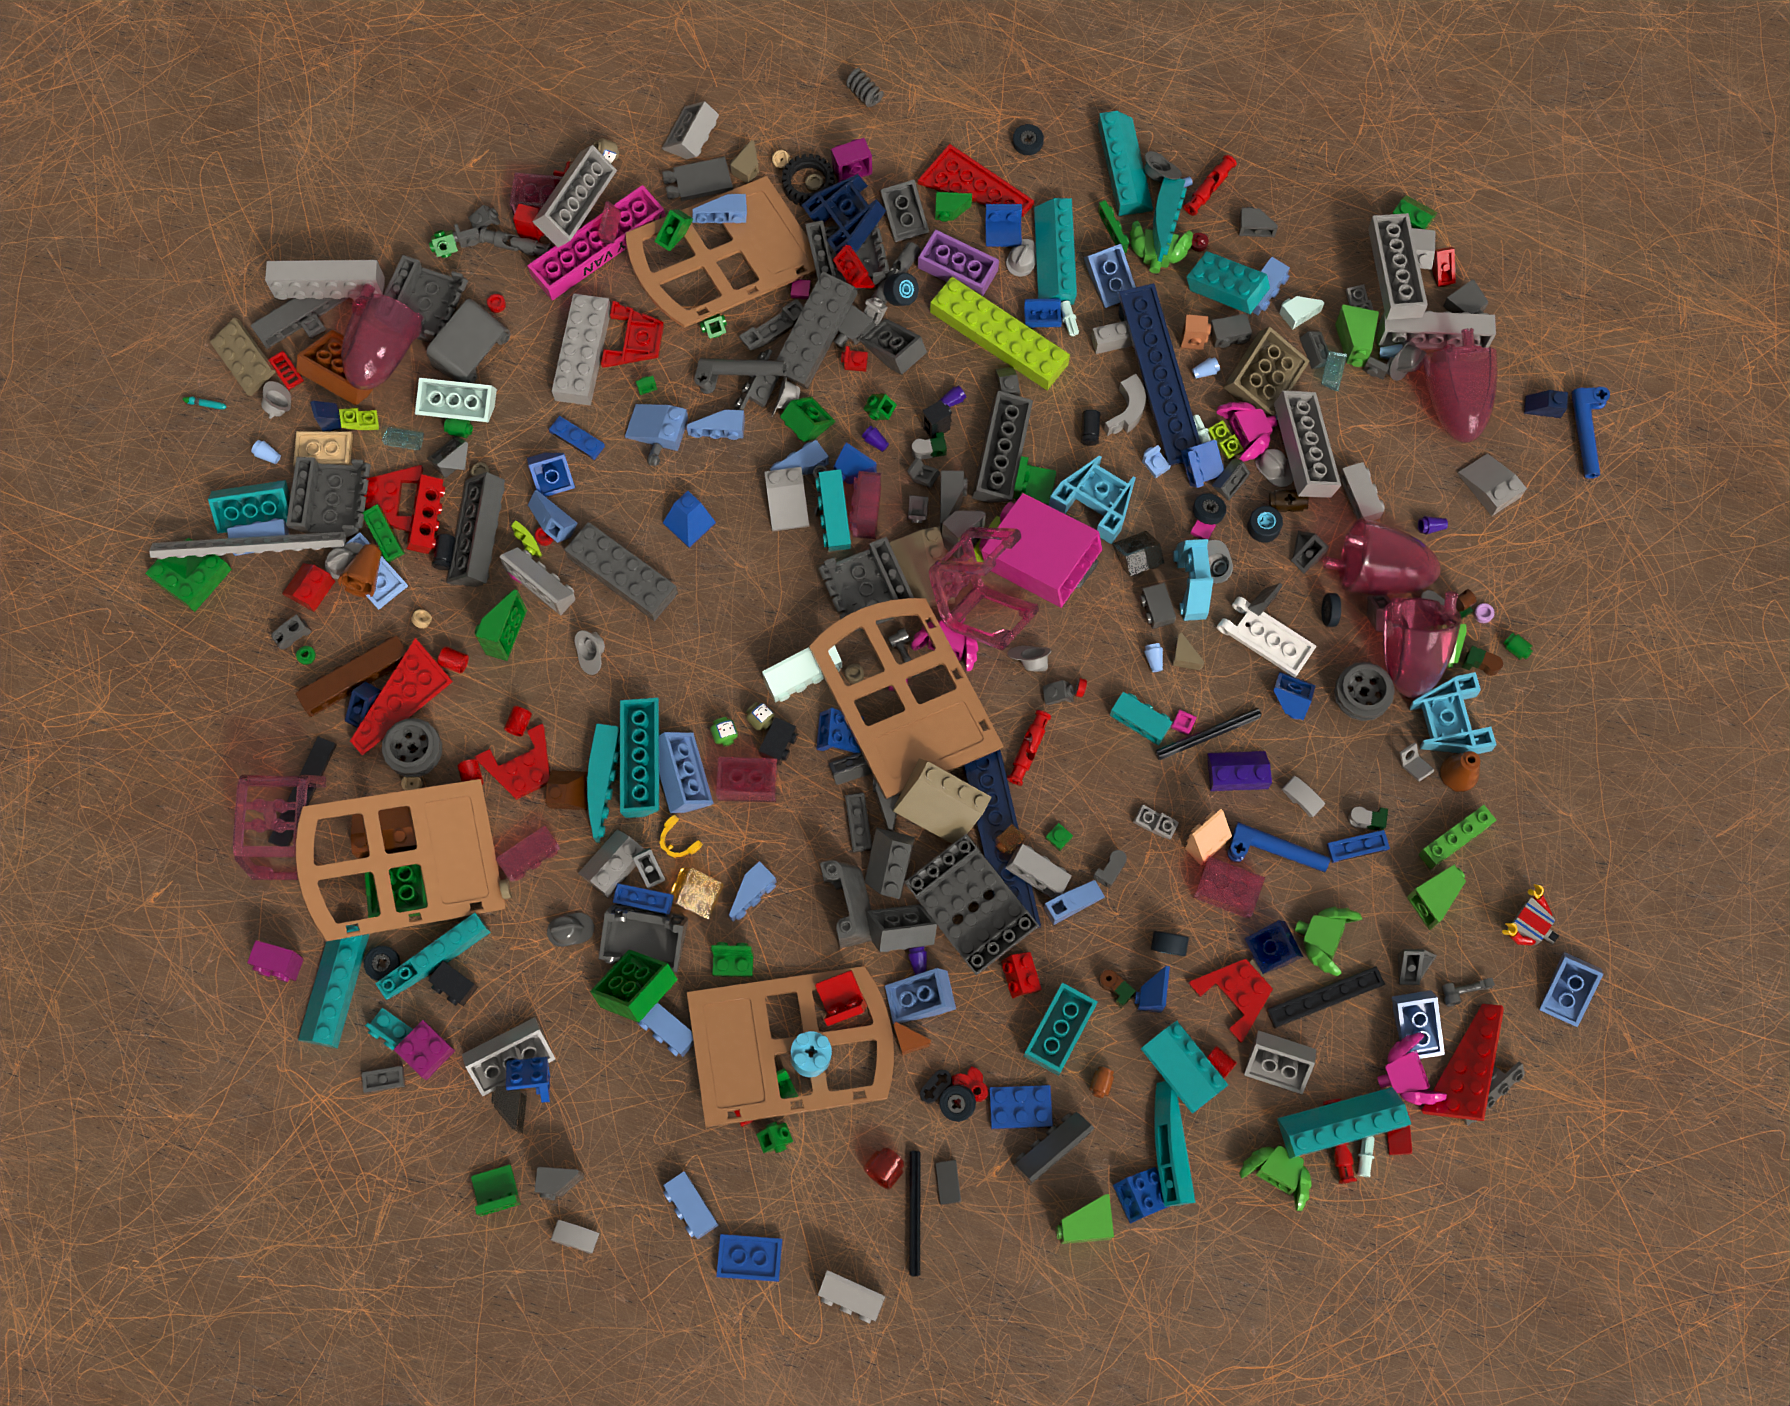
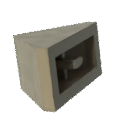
[1173,633,1205,670]

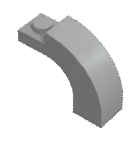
[1104,374,1146,436]

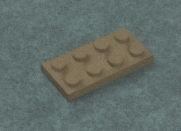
[210,317,276,396]

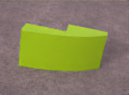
[339,408,379,430]
[1208,420,1244,459]
[511,520,542,558]

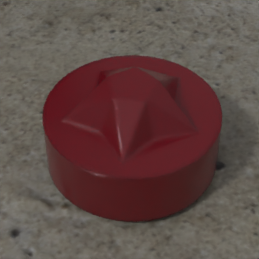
[1191,233,1209,252]

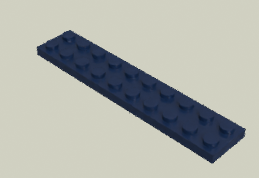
[1118,283,1201,466]
[964,750,1041,928]

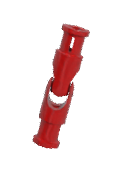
[1183,155,1237,216]
[1007,710,1051,786]
[1323,1099,1357,1184]

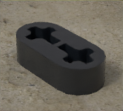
[920,1069,951,1104]

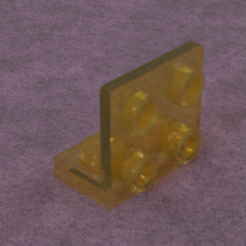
[671,867,723,919]

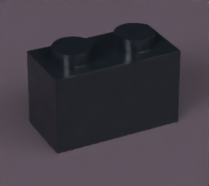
[922,400,952,439]
[759,717,799,765]
[428,961,478,1007]

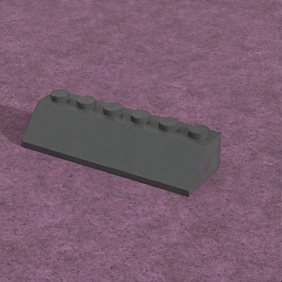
[972,391,1033,503]
[447,472,505,587]

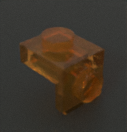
[995,824,1026,855]

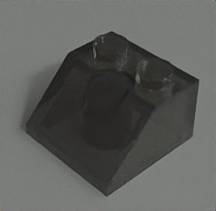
[1112,531,1165,576]
[491,1086,527,1134]

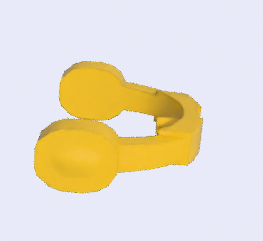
[659,815,703,858]

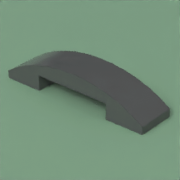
[739,299,804,351]

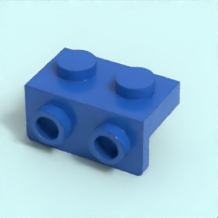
[1024,299,1062,328]

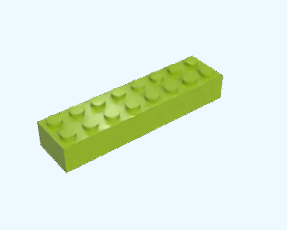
[930,277,1070,391]

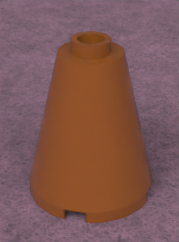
[338,544,381,598]
[1440,751,1480,792]

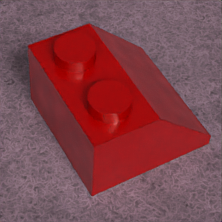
[282,563,335,612]

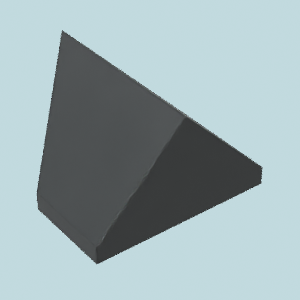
[1291,531,1329,573]
[1397,949,1437,985]

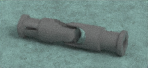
[479,227,553,256]

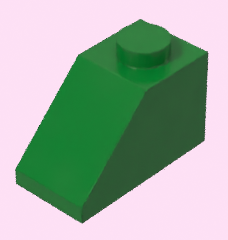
[935,192,972,222]
[654,209,693,251]

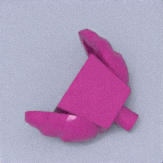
[1216,402,1277,462]
[911,613,978,672]
[1377,1032,1447,1105]

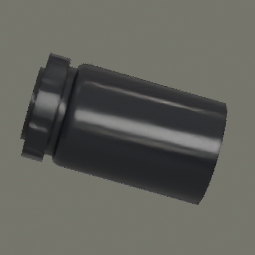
[1081,410,1101,446]
[432,534,456,570]

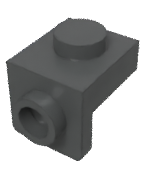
[468,205,501,233]
[453,224,480,248]
[1363,357,1393,380]
[907,458,941,488]
[908,495,928,523]
[1043,680,1075,705]

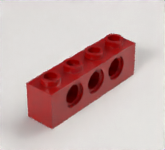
[406,474,445,554]

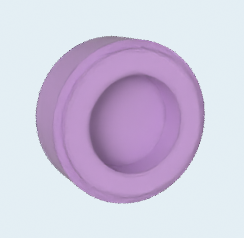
[1474,603,1494,623]

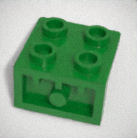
[1013,456,1056,505]
[711,942,754,978]
[471,1165,521,1217]

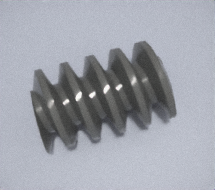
[846,68,884,107]

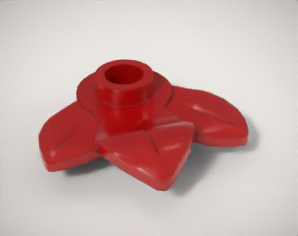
[951,1066,988,1105]

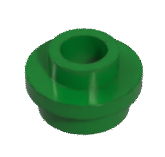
[296,646,316,665]

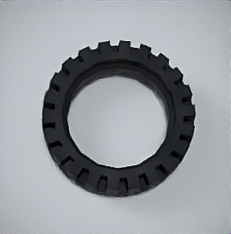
[782,154,835,207]

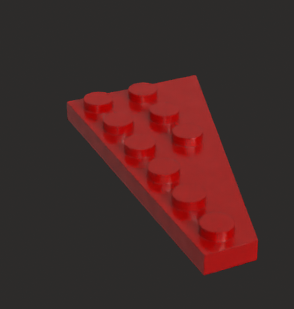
[917,144,1034,217]
[350,638,453,756]
[1422,1004,1504,1121]

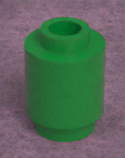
[444,418,473,438]
[1503,633,1533,660]

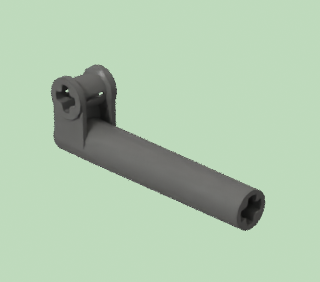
[694,358,788,394]

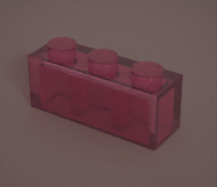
[496,826,561,882]

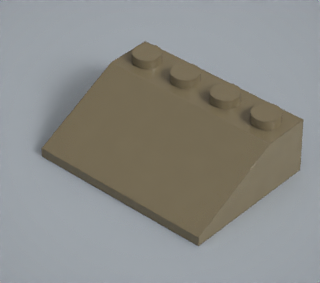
[1223,327,1310,416]
[889,526,955,608]
[892,758,991,844]

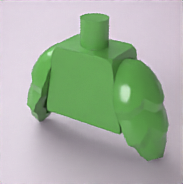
[1130,220,1193,273]
[1295,907,1362,976]
[1239,1145,1312,1211]

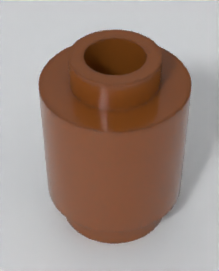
[1089,1066,1114,1099]

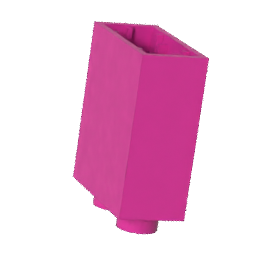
[979,493,1102,608]

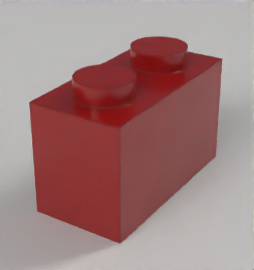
[513,204,545,242]

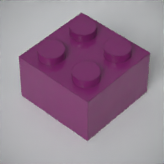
[831,138,872,183]
[247,940,304,983]
[393,1020,455,1081]

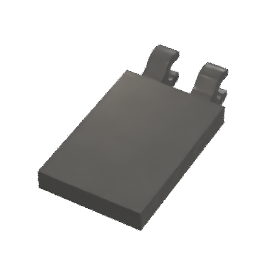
[662,157,733,201]

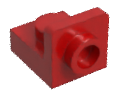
[841,346,868,372]

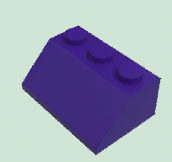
[1207,751,1272,791]

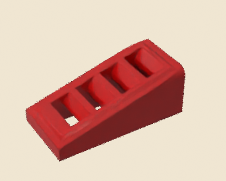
[268,351,304,391]

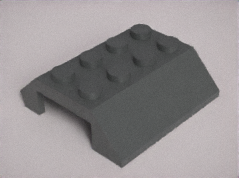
[805,221,890,290]
[374,255,468,343]
[286,457,371,537]
[818,537,914,631]

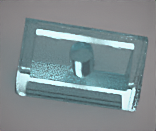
[1321,351,1347,392]
[382,427,424,450]

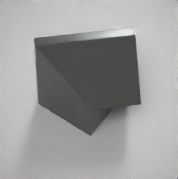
[427,436,468,478]

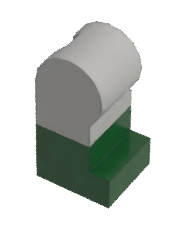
[912,432,947,460]
[1348,807,1388,831]

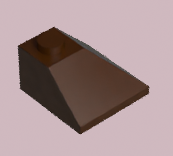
[545,770,588,810]

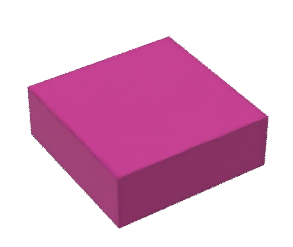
[791,280,811,299]
[1190,520,1216,539]
[1171,709,1197,736]

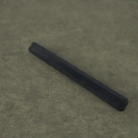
[1155,708,1262,760]
[909,1151,921,1277]

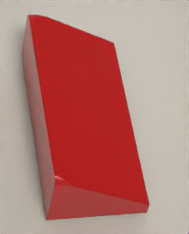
[1387,1112,1412,1155]

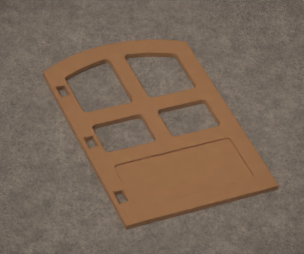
[626,176,816,328]
[809,598,1004,799]
[295,779,506,942]
[687,966,894,1128]

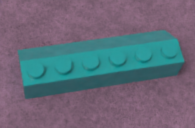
[1098,111,1153,216]
[1034,198,1077,305]
[620,698,659,818]
[298,925,370,1049]
[1277,1087,1411,1159]

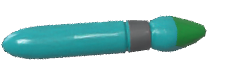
[183,396,227,409]

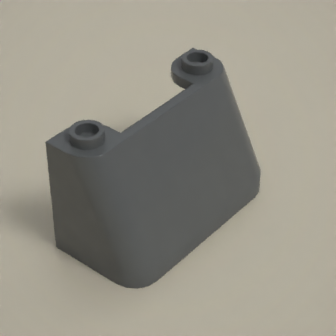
[426,299,511,383]
[820,860,872,949]
[599,905,689,973]

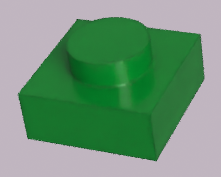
[636,376,657,395]
[1045,823,1073,851]

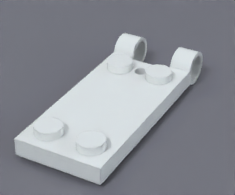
[1217,596,1317,678]

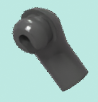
[647,443,662,466]

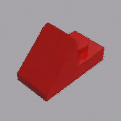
[1432,247,1456,287]

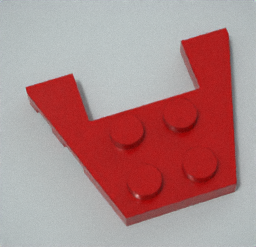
[601,301,664,368]
[362,465,424,533]
[474,723,550,800]
[1188,959,1273,1043]

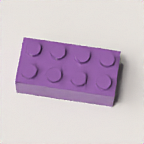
[918,229,999,296]

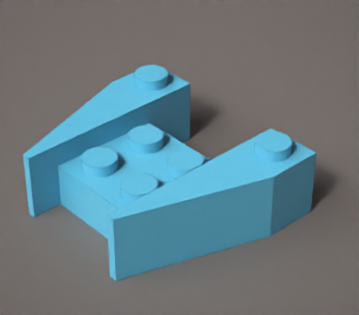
[1049,456,1136,544]
[1173,539,1213,621]
[1409,672,1496,754]

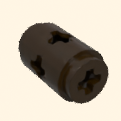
[1269,489,1309,512]

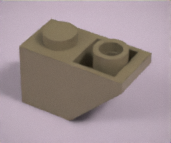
[730,140,759,184]

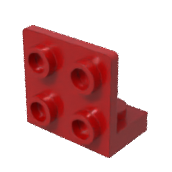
[833,245,875,288]
[815,970,867,1026]

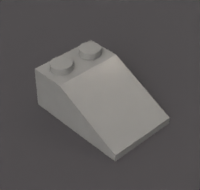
[1457,453,1527,516]
[764,467,809,531]

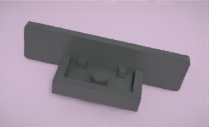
[733,349,780,411]
[1464,1061,1525,1126]

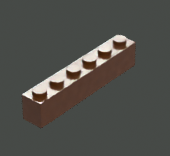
[295,635,407,717]

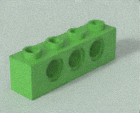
[1418,805,1496,870]

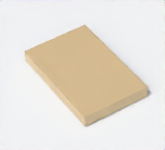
[293,431,353,467]

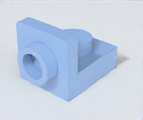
[1142,445,1171,478]

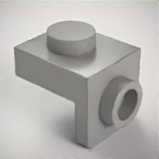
[864,297,888,326]

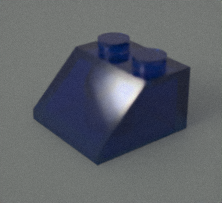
[1245,920,1304,974]

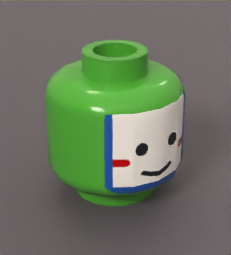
[710,717,738,747]

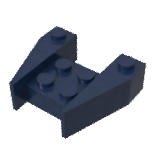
[802,174,886,254]

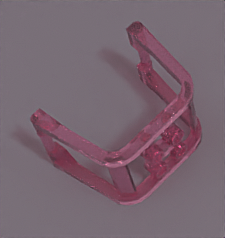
[929,527,1039,650]
[233,775,326,880]

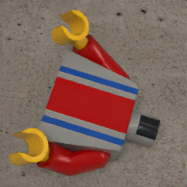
[1502,884,1559,946]

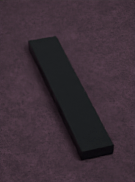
[268,737,337,850]
[1266,966,1385,1029]

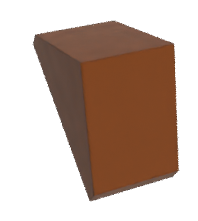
[894,1022,931,1055]

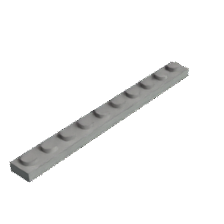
[149,532,346,559]

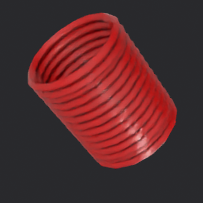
[437,646,469,674]
[504,706,532,737]
[457,759,484,785]
[1207,1046,1237,1078]

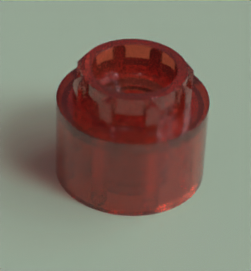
[863,1148,904,1190]

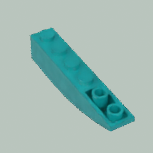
[1153,177,1187,262]
[587,724,620,843]
[375,913,491,1000]
[1154,1081,1196,1207]

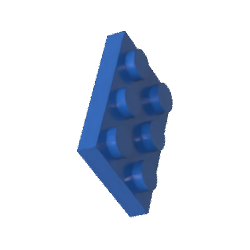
[989,1085,1053,1129]
[716,1234,783,1282]

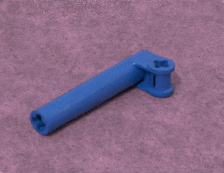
[1571,387,1610,479]
[1227,822,1331,872]

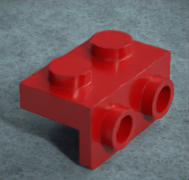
[1001,952,1042,998]

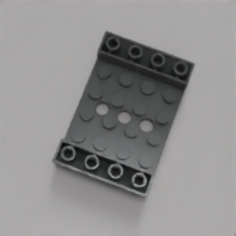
[904,834,1039,976]

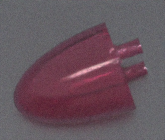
[341,284,423,390]
[1423,328,1498,443]
[1323,518,1441,595]
[1383,591,1461,699]

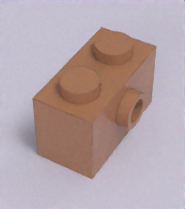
[1181,315,1211,350]

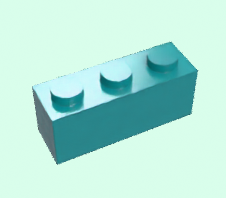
[1110,692,1173,746]

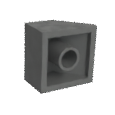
[534,1167,584,1201]

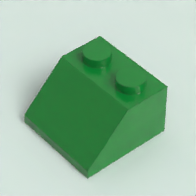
[1392,195,1438,229]
[780,396,835,442]

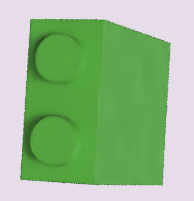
[1335,304,1379,367]
[1407,864,1466,930]
[1056,1194,1114,1244]

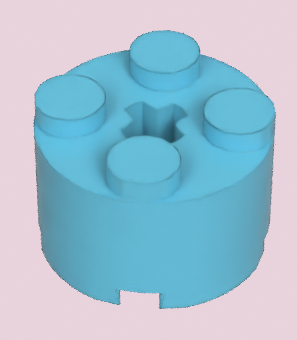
[790,1031,832,1077]

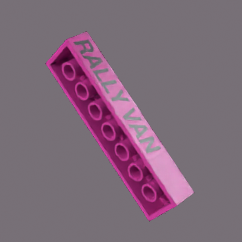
[527,185,666,301]

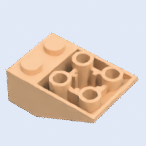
[1185,809,1232,866]

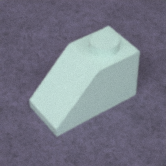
[1279,296,1324,330]

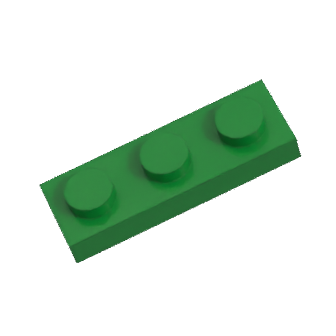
[1098,200,1129,253]
[361,504,405,563]

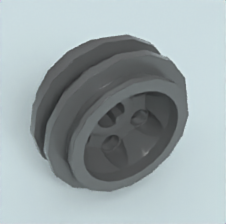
[1334,662,1395,721]
[382,718,443,777]

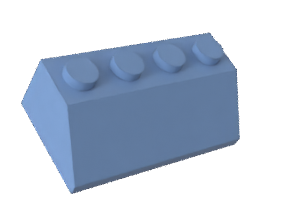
[659,732,714,813]

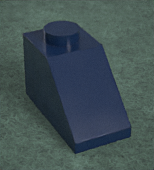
[1524,390,1568,418]
[310,401,341,431]
[345,682,382,728]

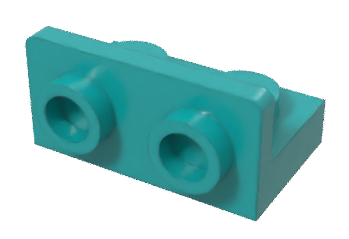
[365,1008,413,1050]

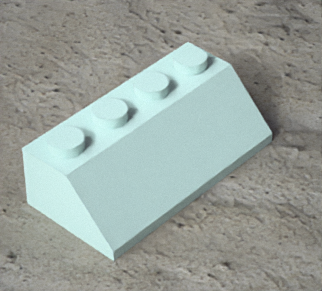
[415,378,497,423]
[762,645,842,703]

